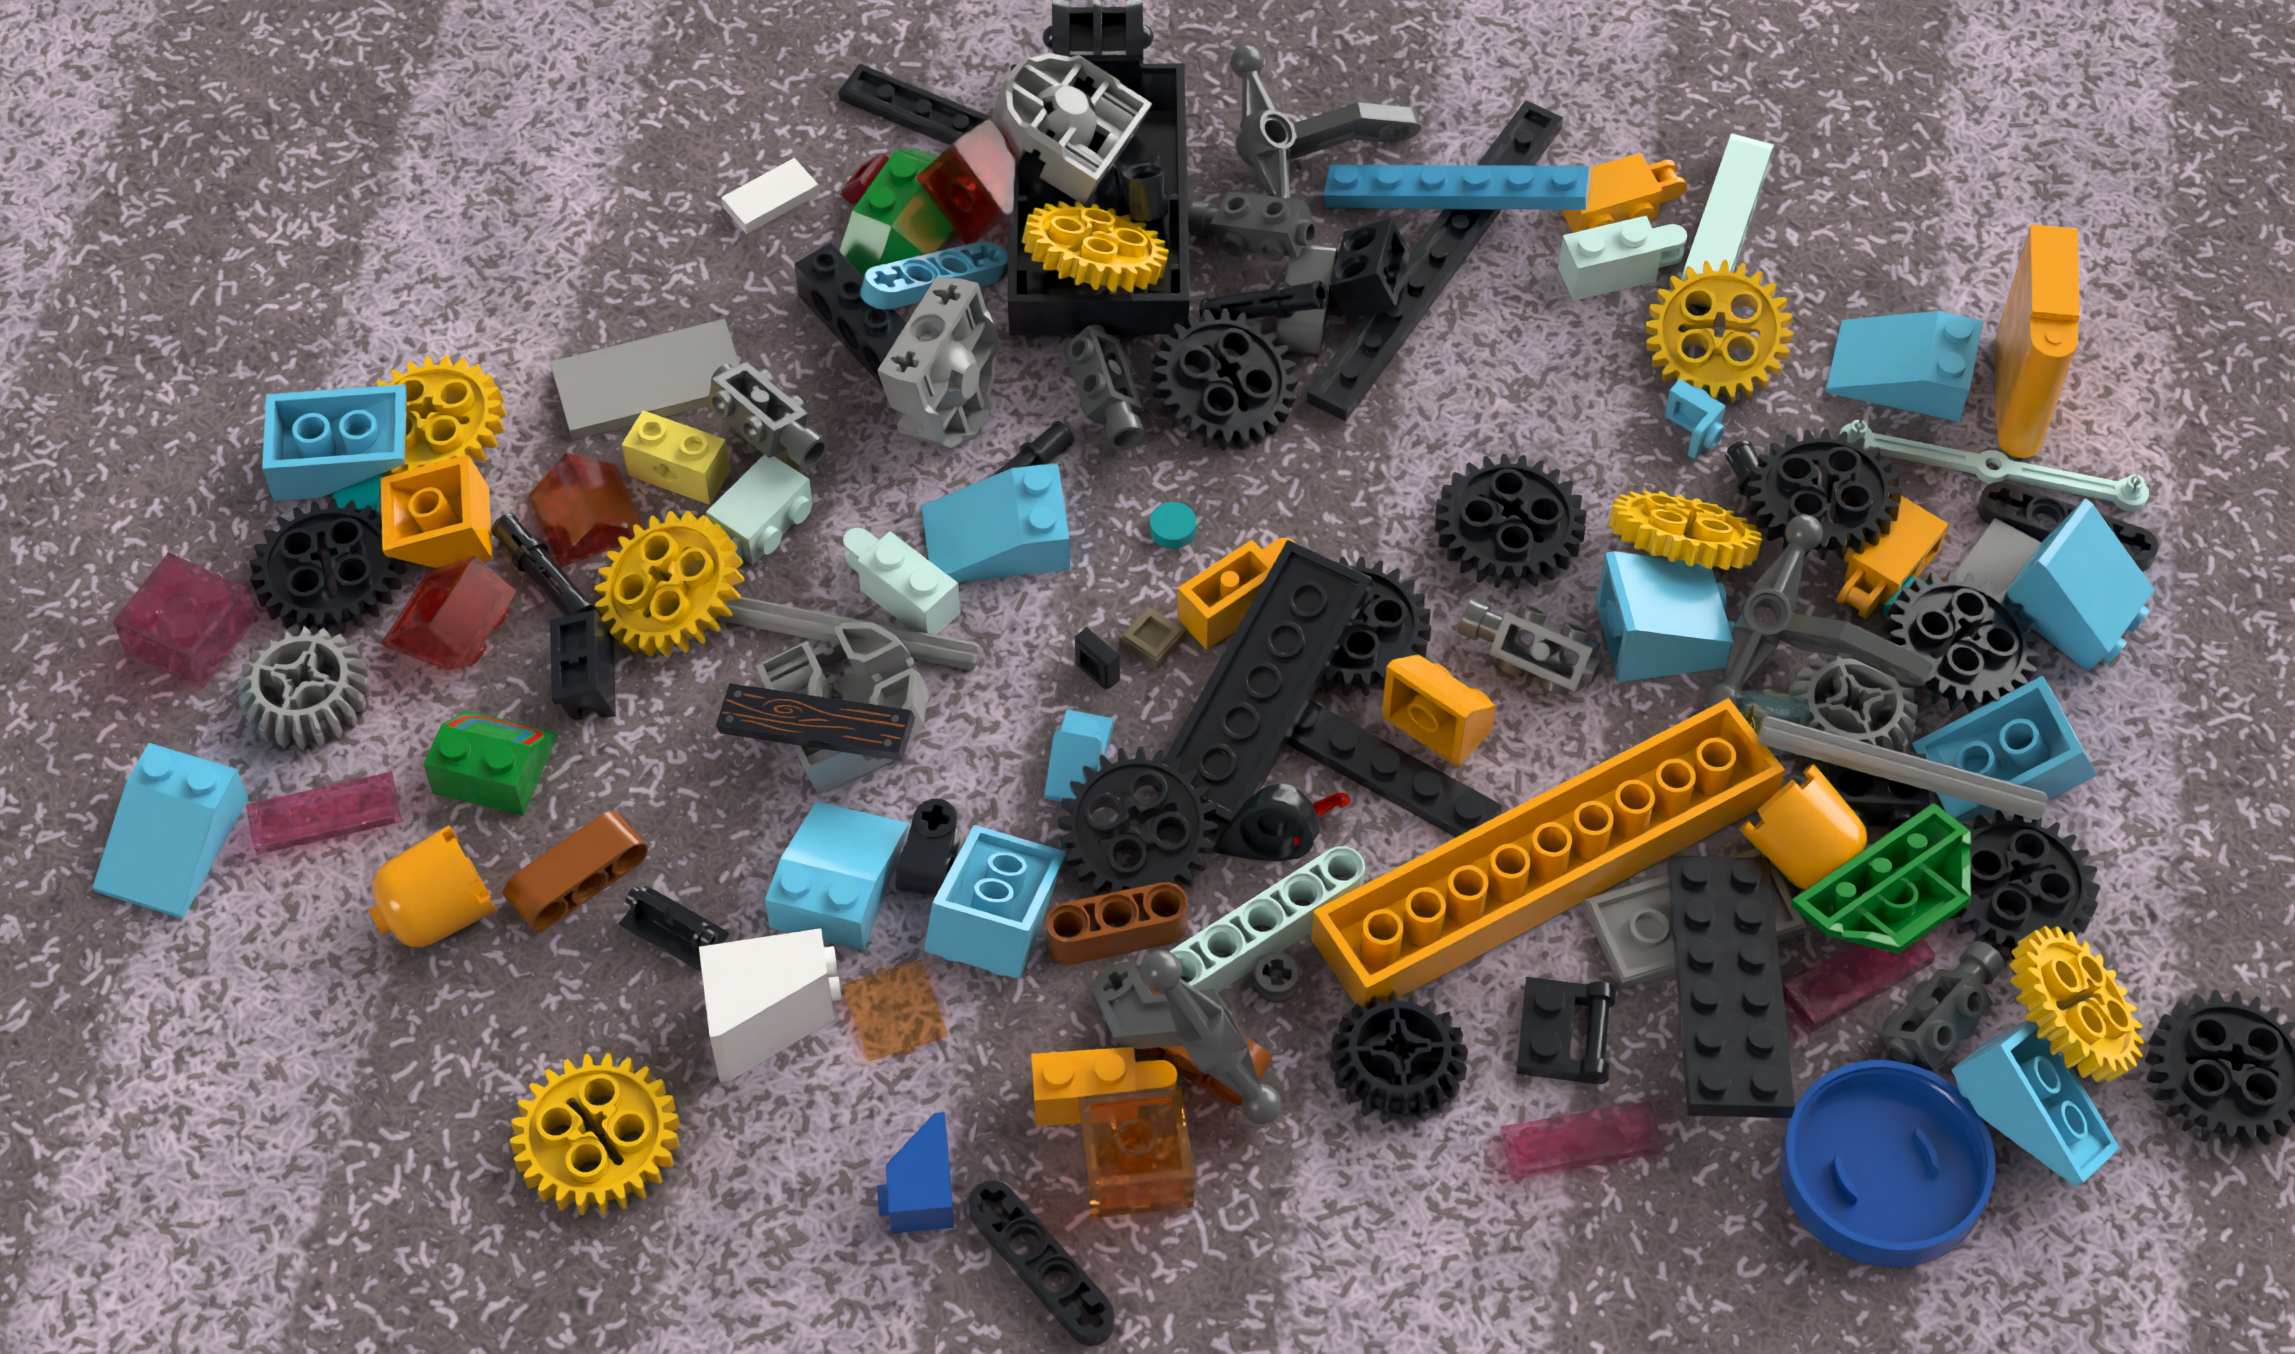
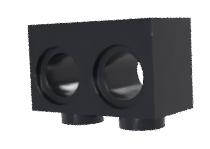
[1329,218,1410,320]
[1821,753,1930,831]

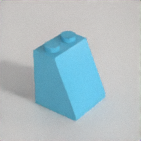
[2004,498,2155,671]
[1596,551,1735,683]

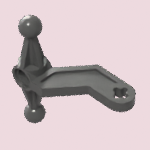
[1230,44,1421,198]
[1706,514,1933,712]
[1094,950,1282,1124]

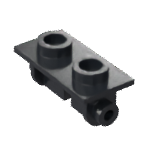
[619,886,729,972]

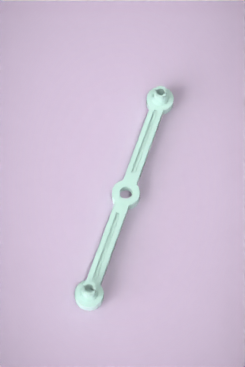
[1839,420,2149,512]

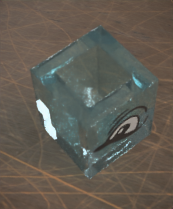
[1735,688,1810,755]

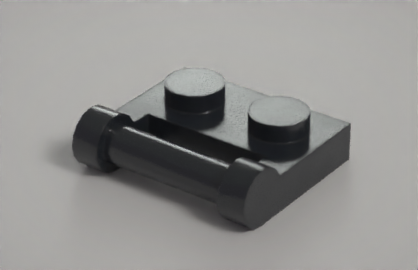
[1516,977,1616,1085]

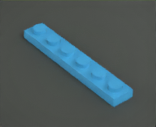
[1323,165,1591,210]

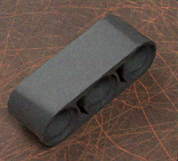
[1275,244,1337,355]

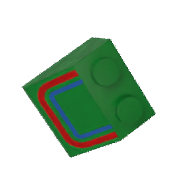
[423,711,557,815]

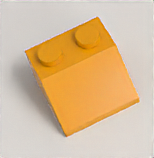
[380,455,493,571]
[1381,655,1496,768]

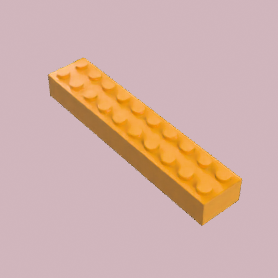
[1311,698,1785,1009]

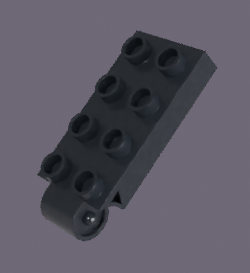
[1008,0,1190,336]

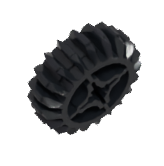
[1330,990,1468,1127]

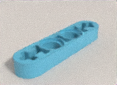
[860,241,1008,310]

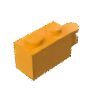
[1561,153,1687,233]
[1836,496,1949,619]
[1177,538,1296,650]
[1031,1047,1177,1126]

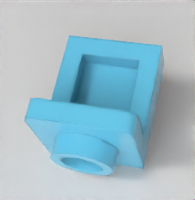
[1665,379,1726,460]

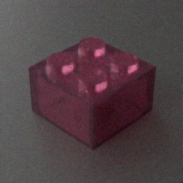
[113,552,258,688]

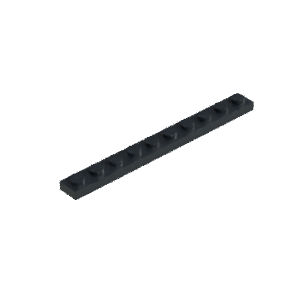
[1307,100,1563,422]

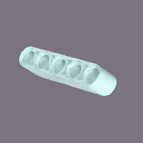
[1681,134,1774,308]
[1159,846,1365,994]

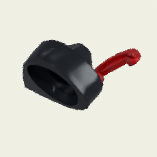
[1214,784,1351,862]

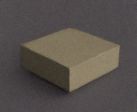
[1119,606,1186,669]

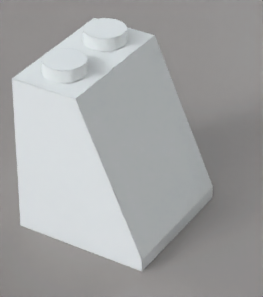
[699,928,842,1082]

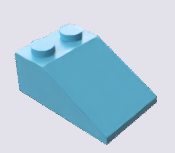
[1825,311,1983,422]
[262,385,407,501]
[922,463,1070,582]
[1912,676,2098,822]
[92,743,249,919]
[765,801,909,951]
[924,825,1067,979]
[1951,1020,2120,1186]

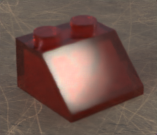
[916,119,1016,245]
[381,556,517,671]

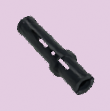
[1199,280,1329,321]
[491,513,596,616]

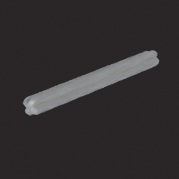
[716,597,980,670]
[1758,716,2047,820]

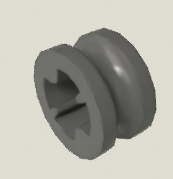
[1254,953,1300,1003]

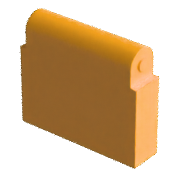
[1995,224,2080,458]

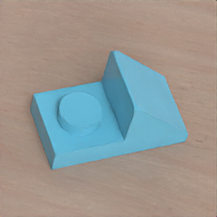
[1044,710,1113,801]

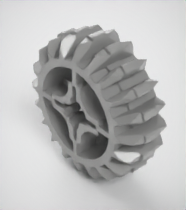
[237,626,370,751]
[1785,655,1918,762]

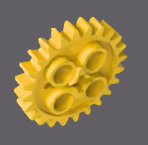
[1022,201,1169,292]
[1645,260,1793,404]
[376,355,507,477]
[1608,490,1762,570]
[594,511,744,657]
[2009,926,2144,1083]
[510,1053,680,1215]

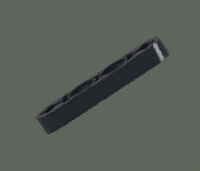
[1977,482,2159,572]
[969,1180,1115,1346]

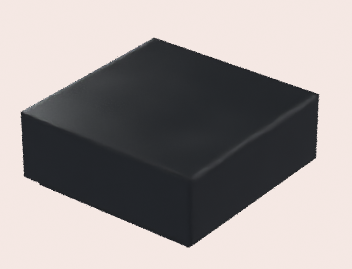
[1075,627,1120,690]

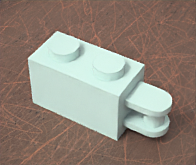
[1558,216,1687,301]
[706,454,813,565]
[843,528,960,635]

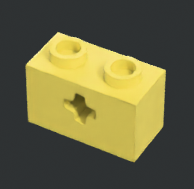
[622,410,731,505]

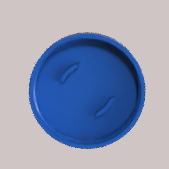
[1780,1060,1996,1267]

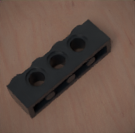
[794,242,920,387]

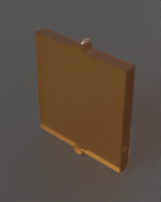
[842,960,948,1062]

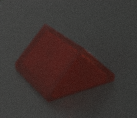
[529,452,645,568]

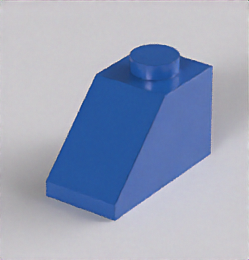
[877,1112,954,1233]

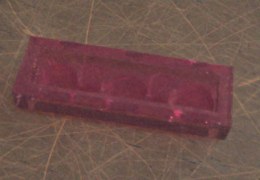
[246,771,403,855]
[1783,937,1936,1032]
[1499,1101,1663,1180]

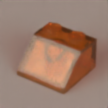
[1078,1086,1195,1218]

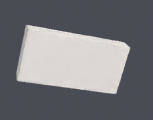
[721,158,819,234]

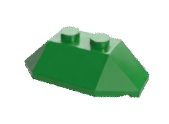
[840,149,974,277]
[1791,803,1971,954]

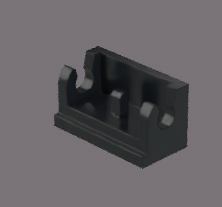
[550,610,616,720]

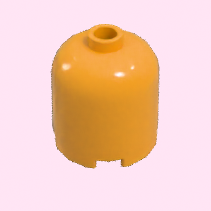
[1739,764,1867,890]
[368,825,497,948]

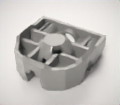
[992,53,1152,205]
[877,277,1002,449]
[756,622,929,795]

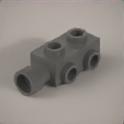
[1188,191,1317,262]
[1064,325,1145,450]
[708,362,828,469]
[1458,599,1602,695]
[1880,941,2005,1071]

